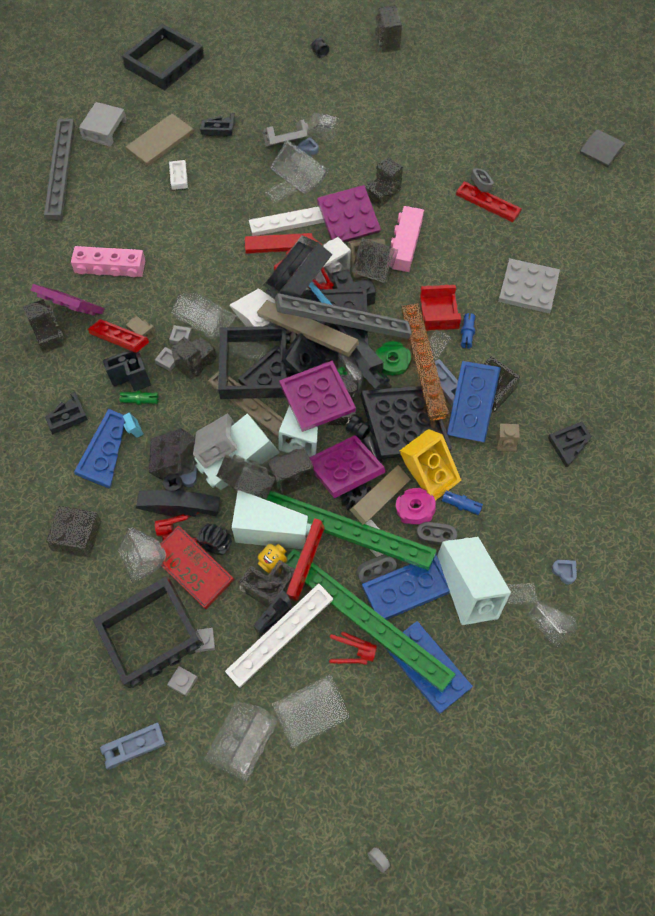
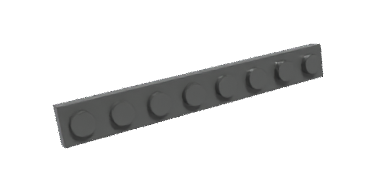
[44,119,75,220]
[275,293,412,339]

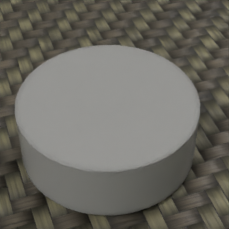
[368,848,390,872]

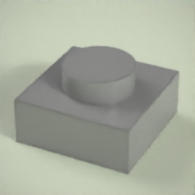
[169,325,192,347]
[155,347,181,372]
[195,628,215,653]
[167,666,198,697]

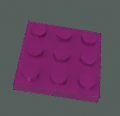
[317,185,381,242]
[31,284,104,316]
[279,361,356,432]
[305,435,385,498]

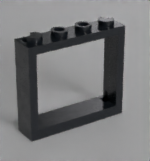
[122,23,204,91]
[263,235,333,299]
[218,326,290,399]
[92,576,204,688]

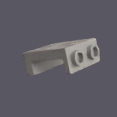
[79,102,127,147]
[262,119,309,147]
[193,413,237,468]

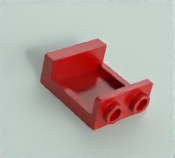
[420,285,461,331]

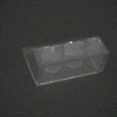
[270,140,330,194]
[171,293,239,339]
[272,674,350,749]
[204,701,278,781]

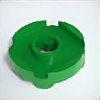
[375,341,411,375]

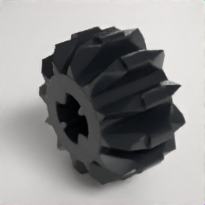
[340,483,371,511]
[197,523,232,555]

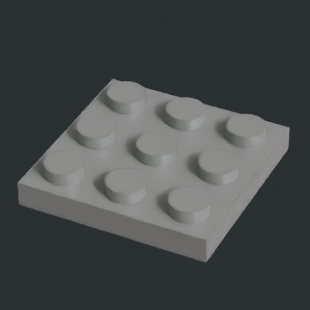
[498,258,560,313]

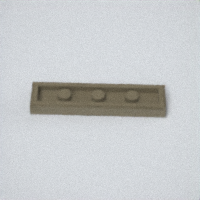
[350,465,411,524]

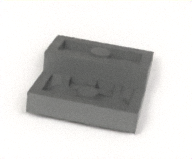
[580,129,625,167]

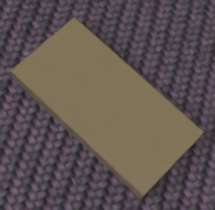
[126,114,194,167]

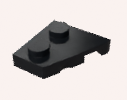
[200,113,235,136]
[45,392,88,434]
[548,421,592,467]
[254,590,293,638]

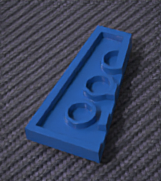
[74,409,125,488]

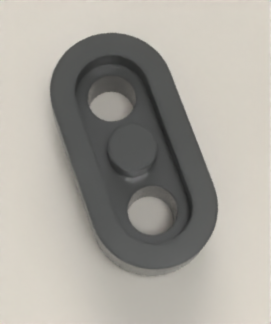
[471,168,494,192]
[417,522,457,545]
[356,554,397,583]

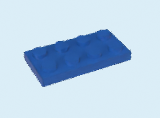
[447,361,500,442]
[362,555,450,620]
[385,621,473,715]

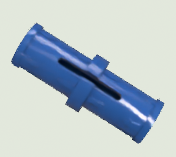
[461,313,475,349]
[442,490,483,516]

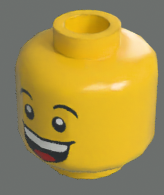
[257,544,287,574]

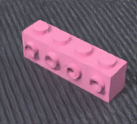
[387,206,424,272]
[71,246,145,277]

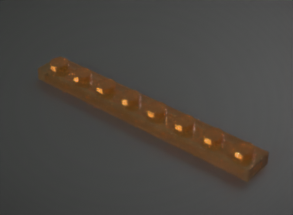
[401,303,449,421]

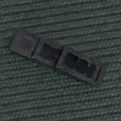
[136,490,220,517]

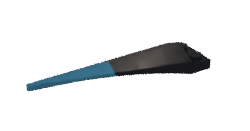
[308,282,392,389]

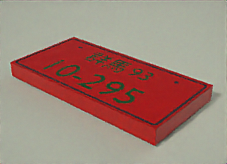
[150,525,235,609]

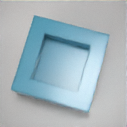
[123,413,143,437]

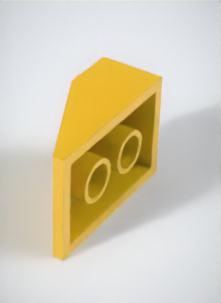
[399,429,462,501]

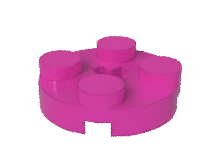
[396,488,436,524]

